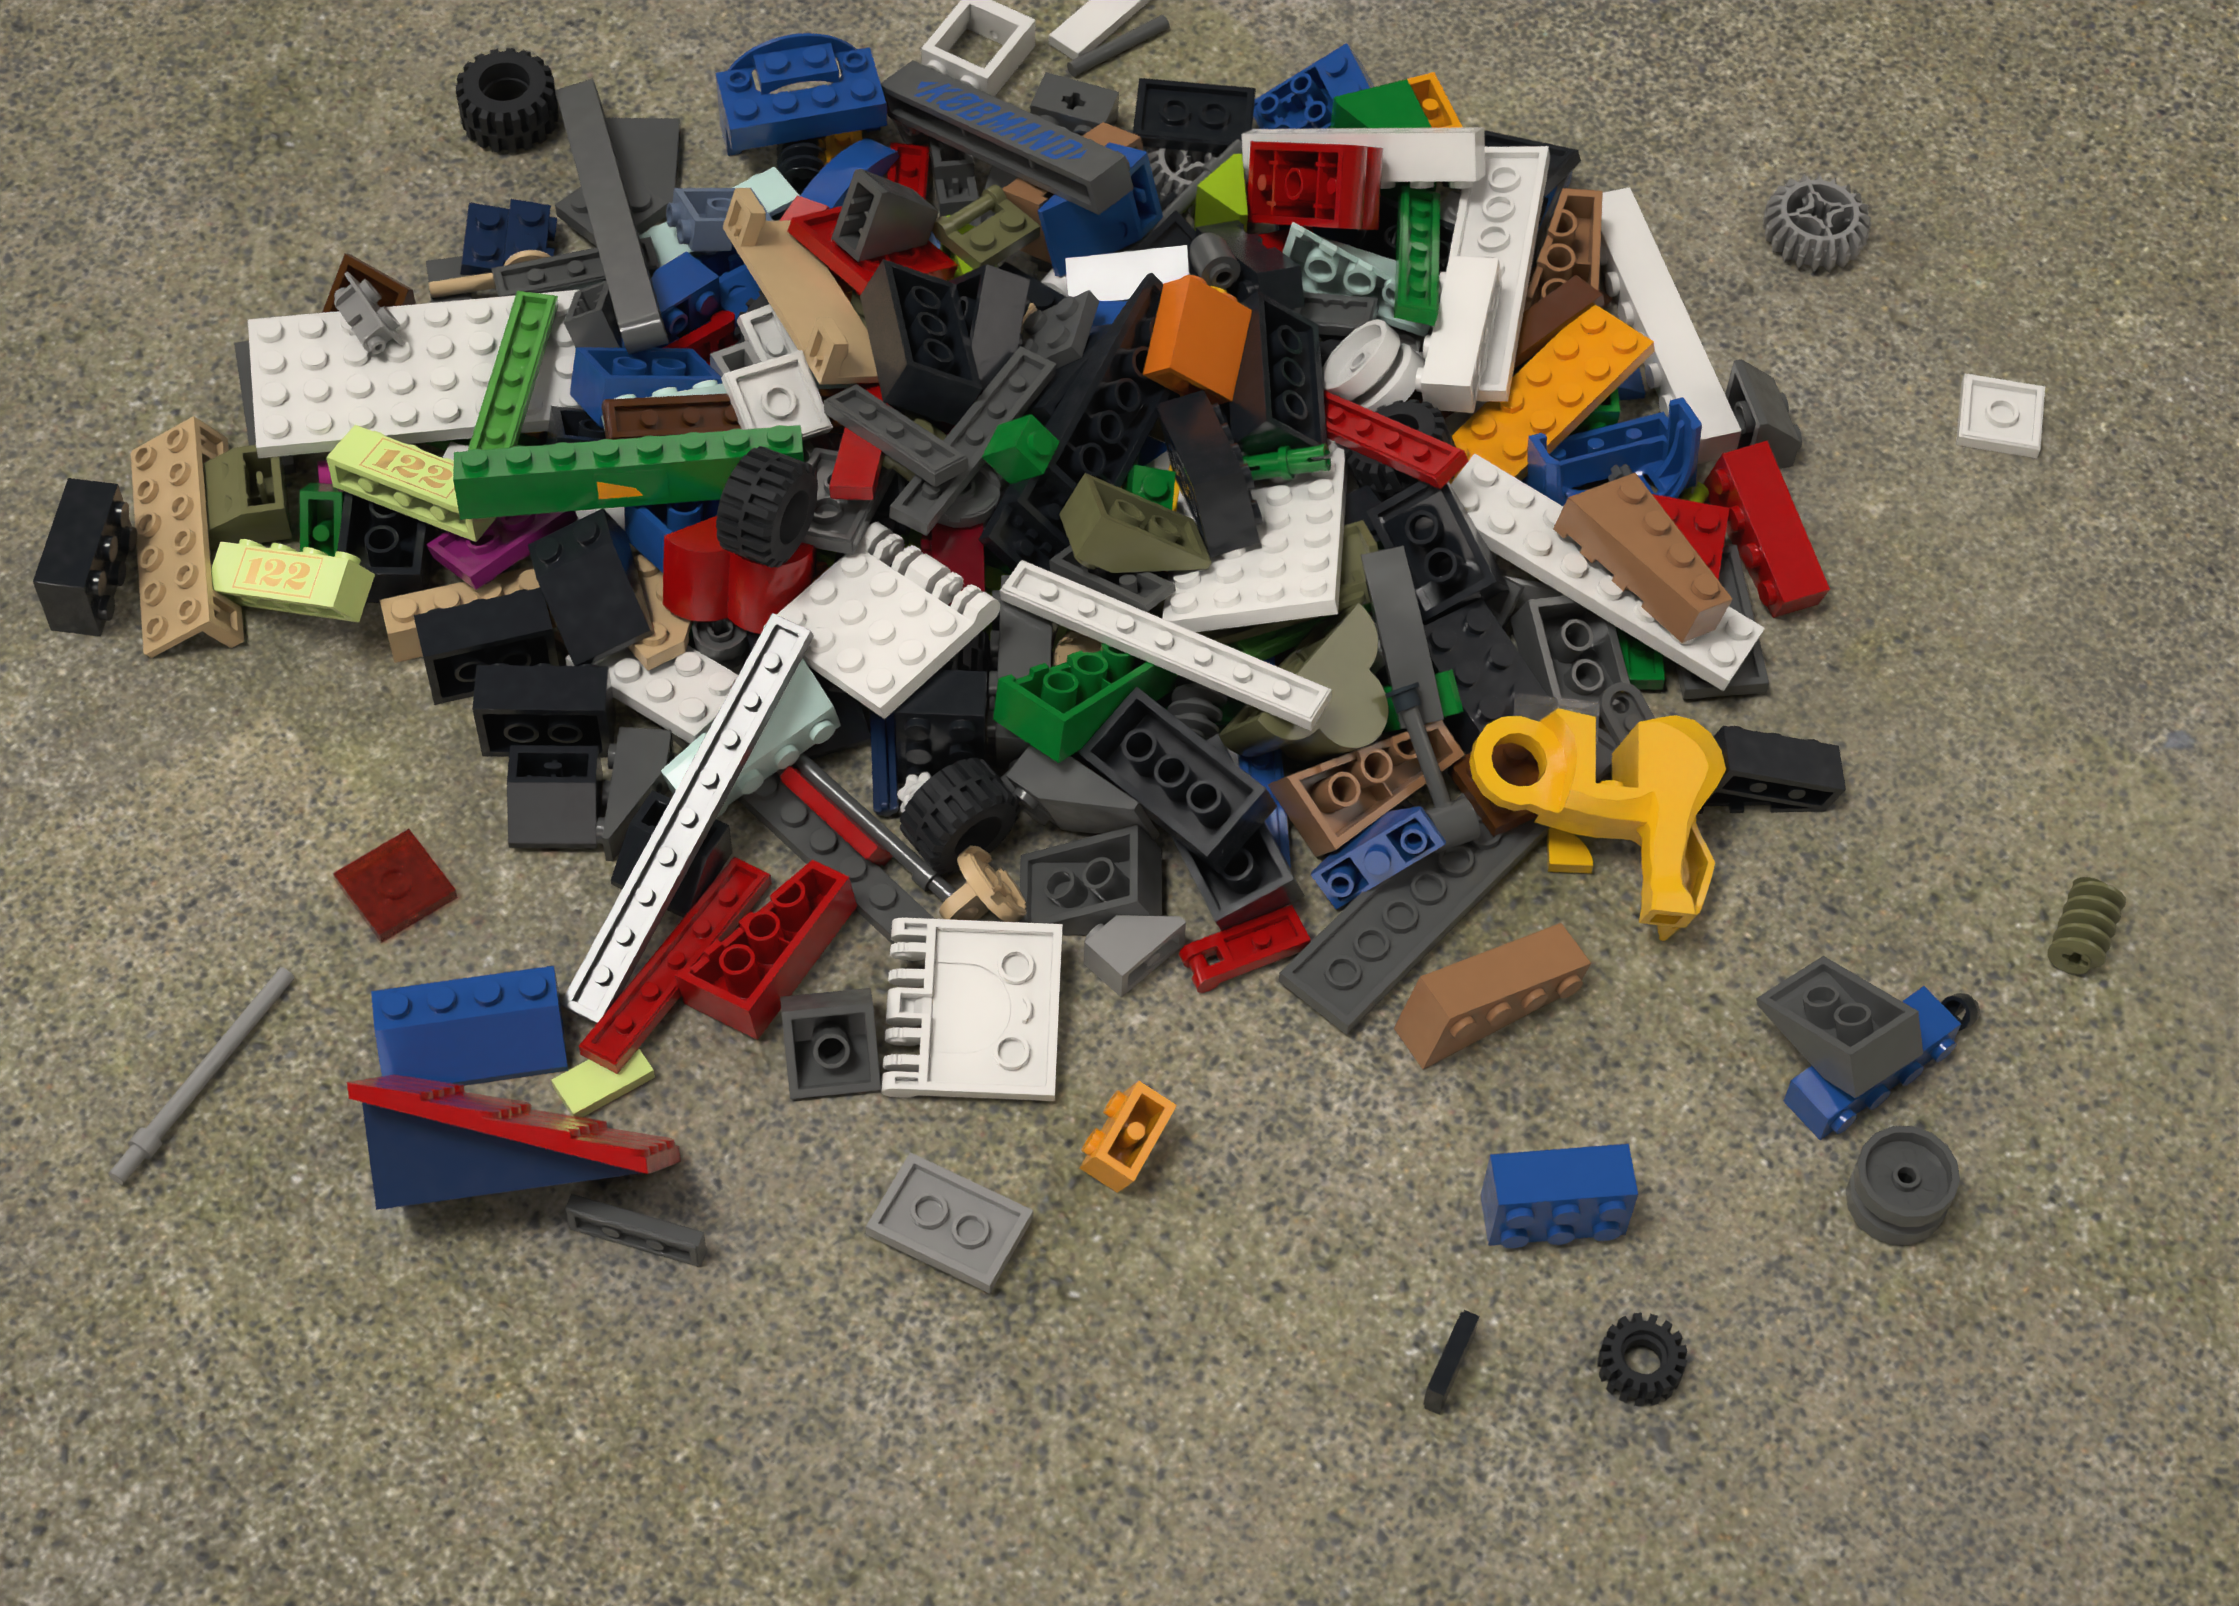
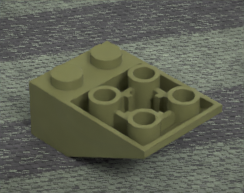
[203,445,292,550]

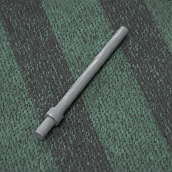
[108,967,294,1185]

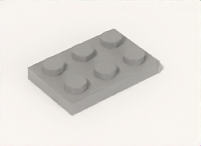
[866,1152,1033,1294]

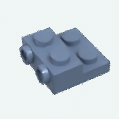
[666,188,774,255]

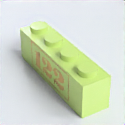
[326,425,497,542]
[211,539,375,622]

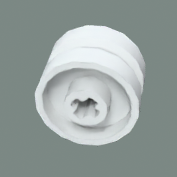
[1322,319,1425,412]

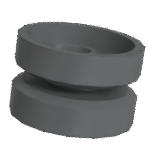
[1846,1126,1960,1245]

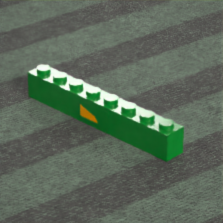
[453,425,804,520]

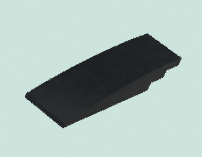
[978,273,1172,571]

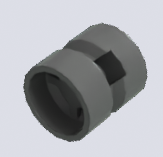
[692,618,749,675]

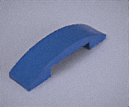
[800,138,900,209]

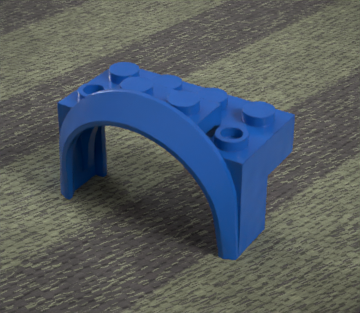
[715,33,887,156]
[1522,397,1702,507]

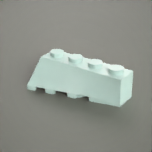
[1283,222,1440,337]
[661,658,841,818]

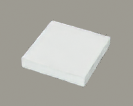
[721,350,833,441]
[1956,373,2045,458]

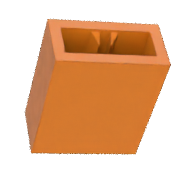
[1143,275,1252,405]

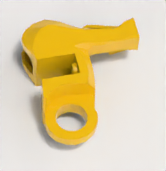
[1469,708,1726,941]

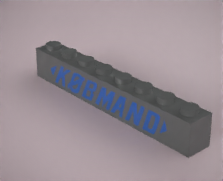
[881,60,1134,215]

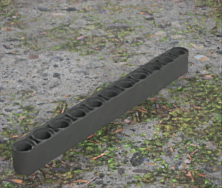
[555,78,669,356]

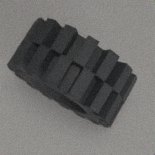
[1597,1313,1688,1407]

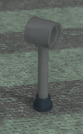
[1385,682,1480,853]

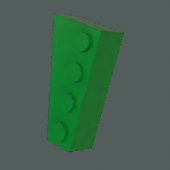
[993,643,1177,763]

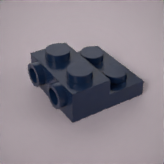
[460,199,557,276]

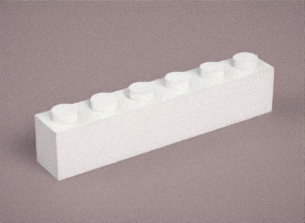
[1242,127,1485,189]

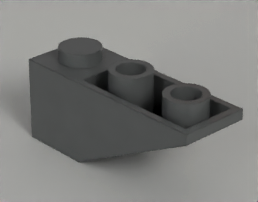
[596,727,675,861]

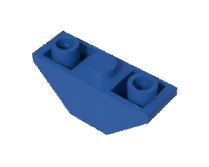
[1311,806,1446,909]

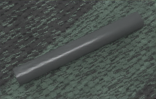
[1067,15,1169,77]

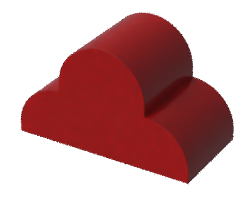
[1247,141,1383,230]
[662,516,817,634]

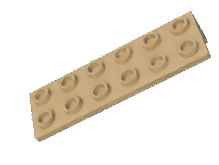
[723,188,879,385]
[131,416,244,658]

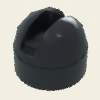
[1941,993,1980,1031]

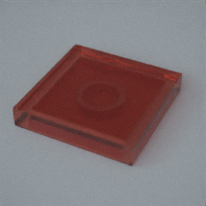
[333,829,458,943]

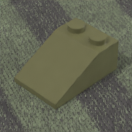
[1059,473,1212,573]

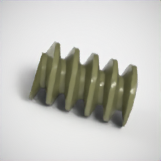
[2048,877,2126,975]

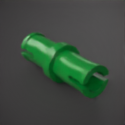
[1243,443,1331,481]

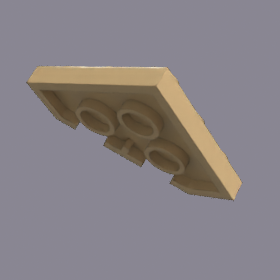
[628,554,693,671]

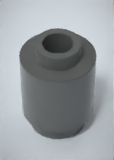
[1189,233,1241,290]

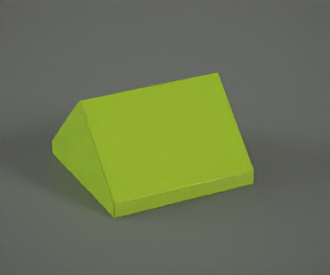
[1194,154,1248,233]

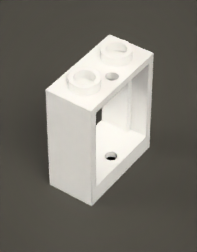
[921,0,1035,97]

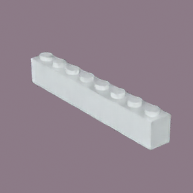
[1600,187,1742,464]

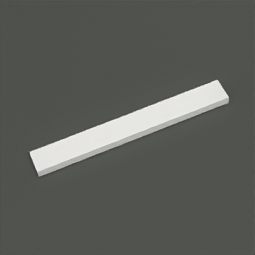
[1000,560,1332,731]

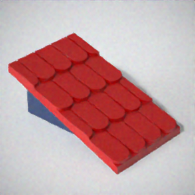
[347,1074,681,1210]

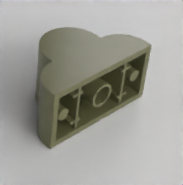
[1219,603,1388,765]

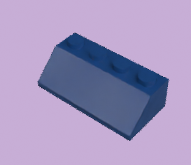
[371,966,568,1086]

